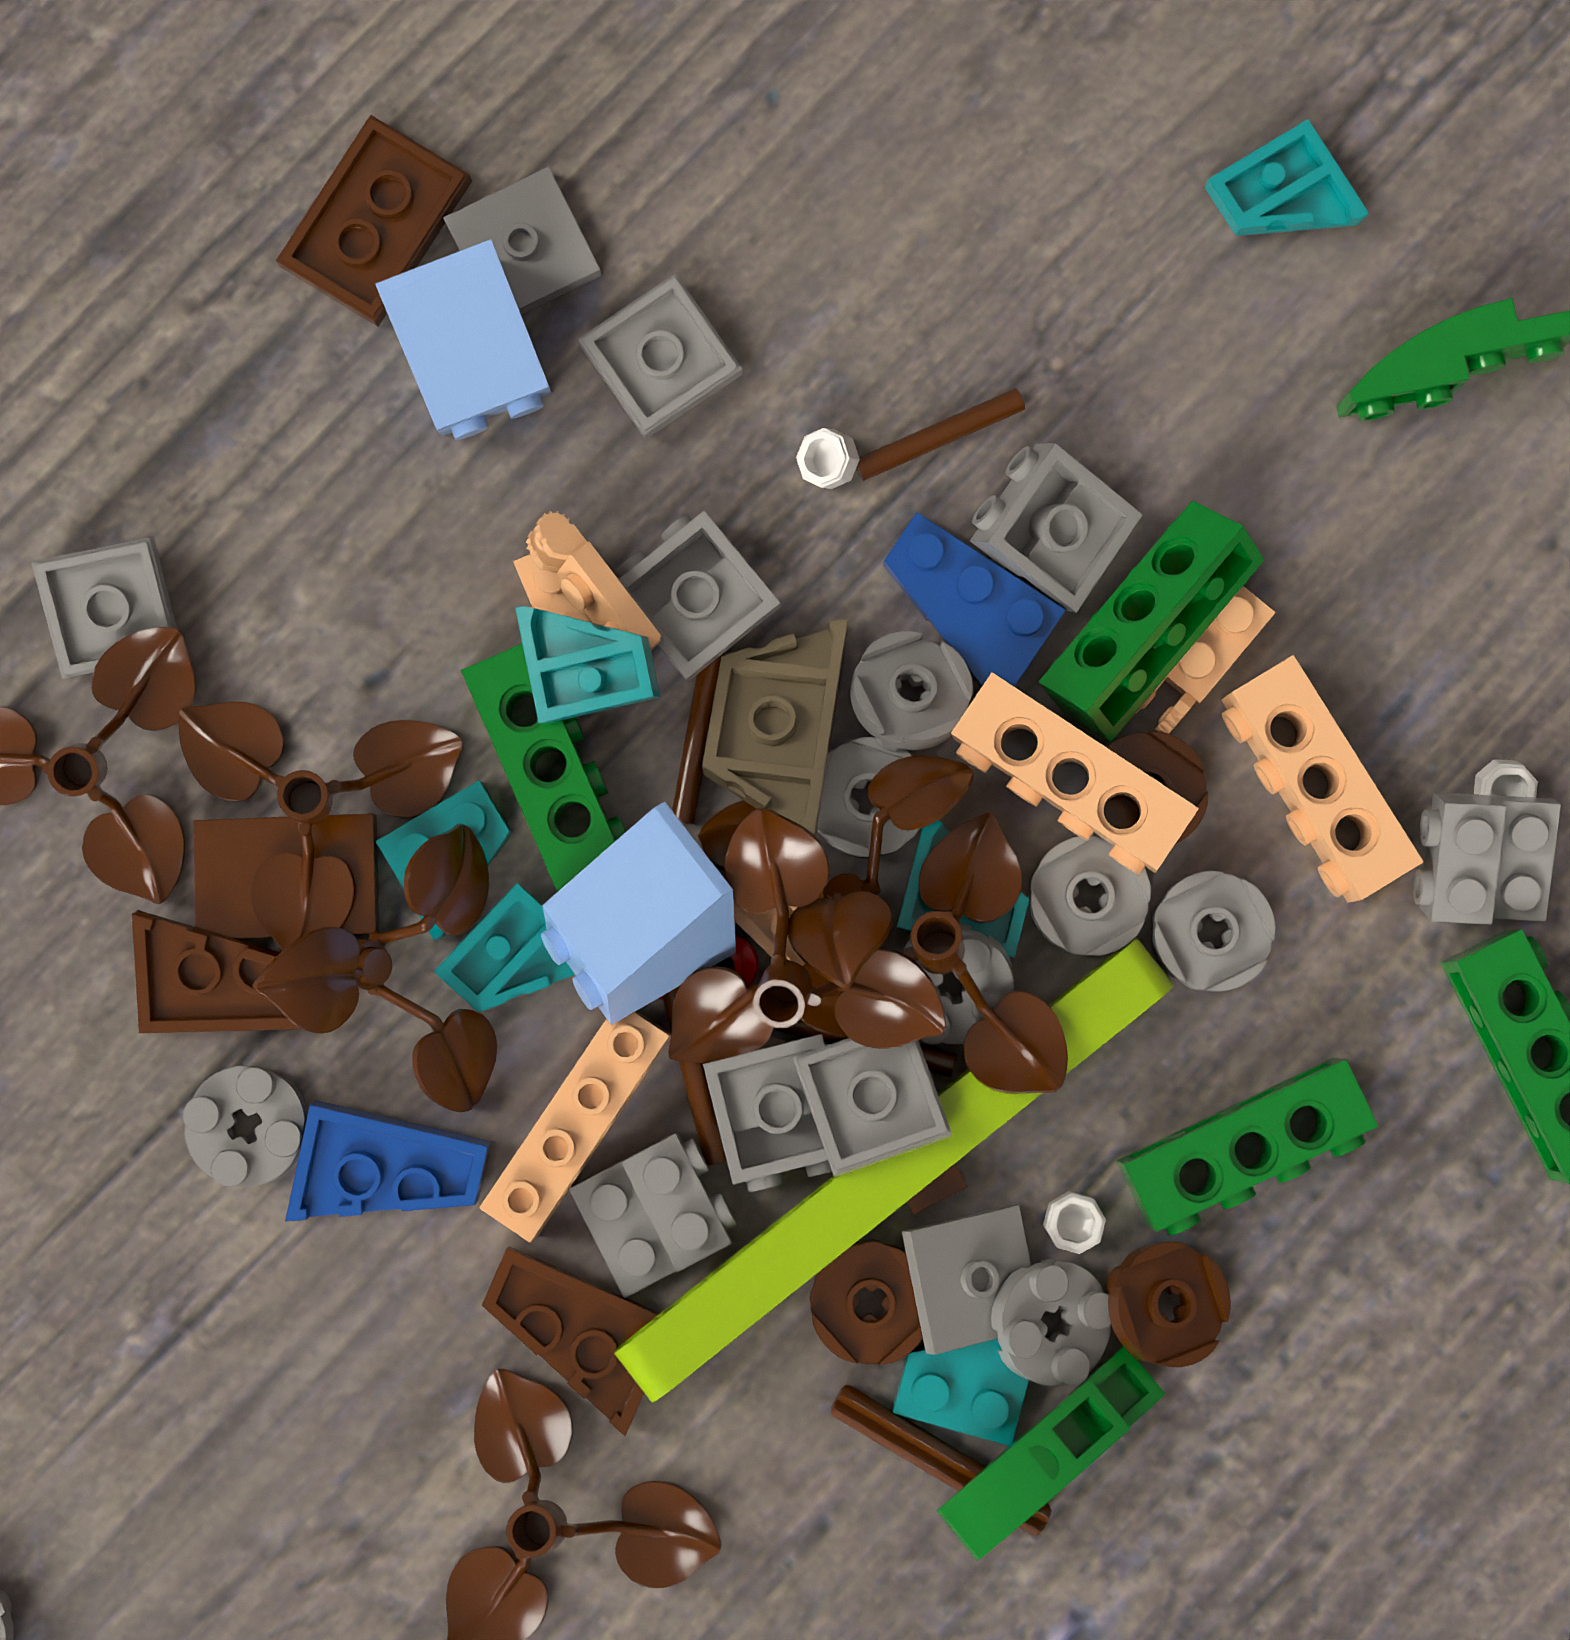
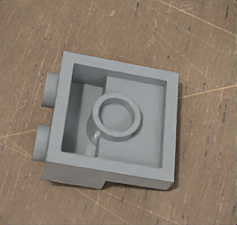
[970,443,1143,612]
[614,511,781,682]
[1413,792,1561,925]
[703,1034,832,1192]
[569,1131,737,1298]

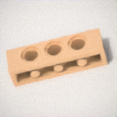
[1221,655,1424,903]
[951,673,1199,875]
[479,1011,671,1243]

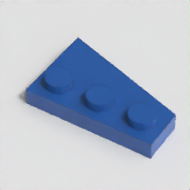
[883,512,1066,688]
[285,1100,492,1222]

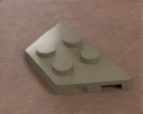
[702,619,848,837]

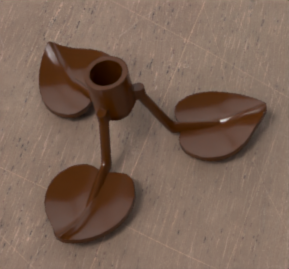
[0,627,196,904]
[178,701,463,951]
[697,755,974,990]
[668,808,946,1063]
[800,813,1068,1094]
[252,823,497,1112]
[446,1369,722,1640]

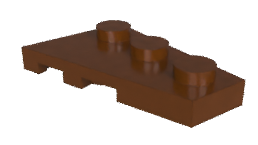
[132,910,300,1033]
[482,1246,660,1436]

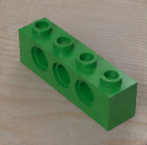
[1038,500,1265,742]
[461,643,626,892]
[1440,929,1570,1184]
[1116,1058,1378,1235]

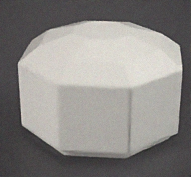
[796,428,860,489]
[1474,760,1538,798]
[1043,1191,1106,1254]

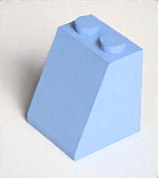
[376,239,552,440]
[541,802,736,1025]

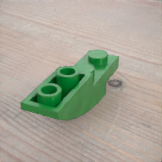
[1336,298,1570,422]
[936,1347,1166,1561]

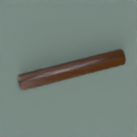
[831,1385,1052,1536]

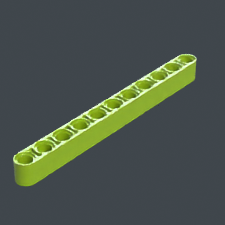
[614,937,1175,1403]

